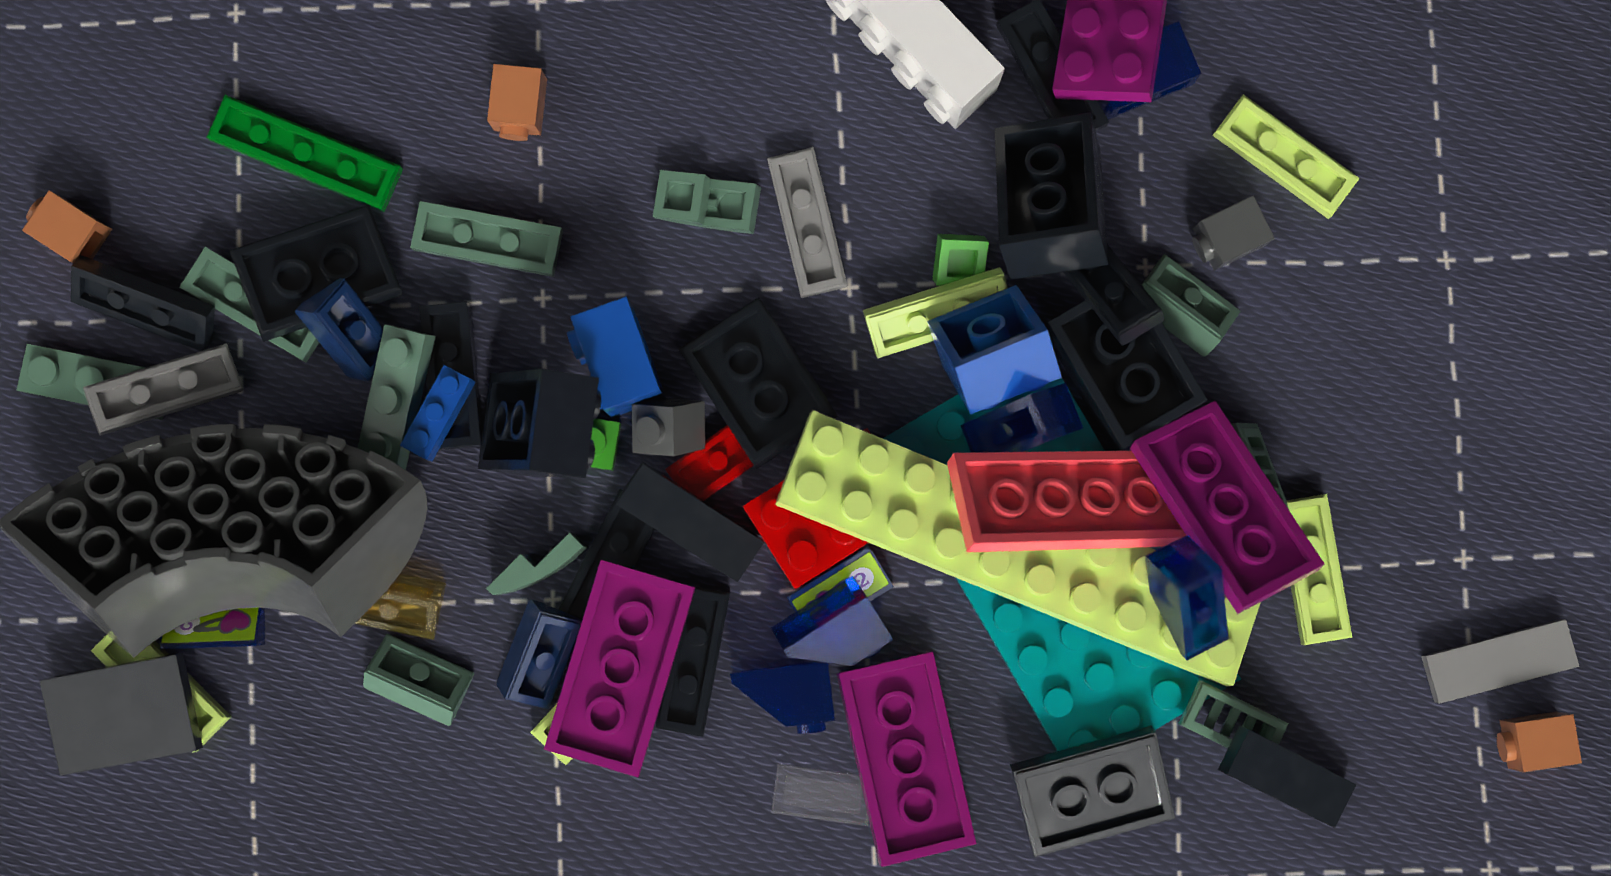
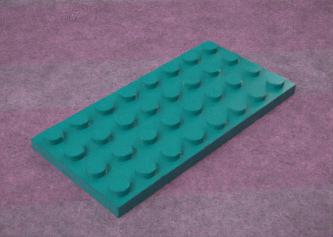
[882,377,1241,751]

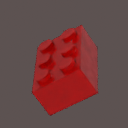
[743,428,871,590]

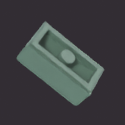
[1141,254,1241,357]
[363,634,474,726]

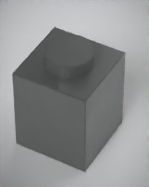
[1192,195,1275,271]
[632,398,705,456]

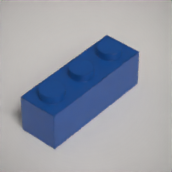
[400,365,476,462]

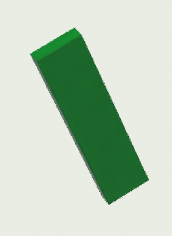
[206,95,403,212]

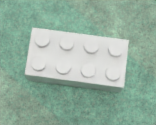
[826,0,1005,129]

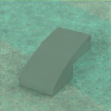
[653,170,761,234]
[486,533,588,595]

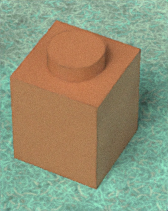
[487,64,547,141]
[22,190,113,263]
[1497,711,1582,772]

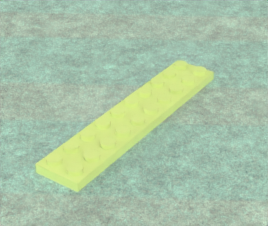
[775,411,1261,687]

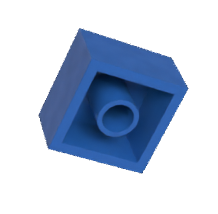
[927,285,1062,415]
[567,297,666,418]

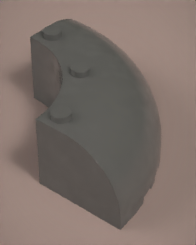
[0,424,427,658]

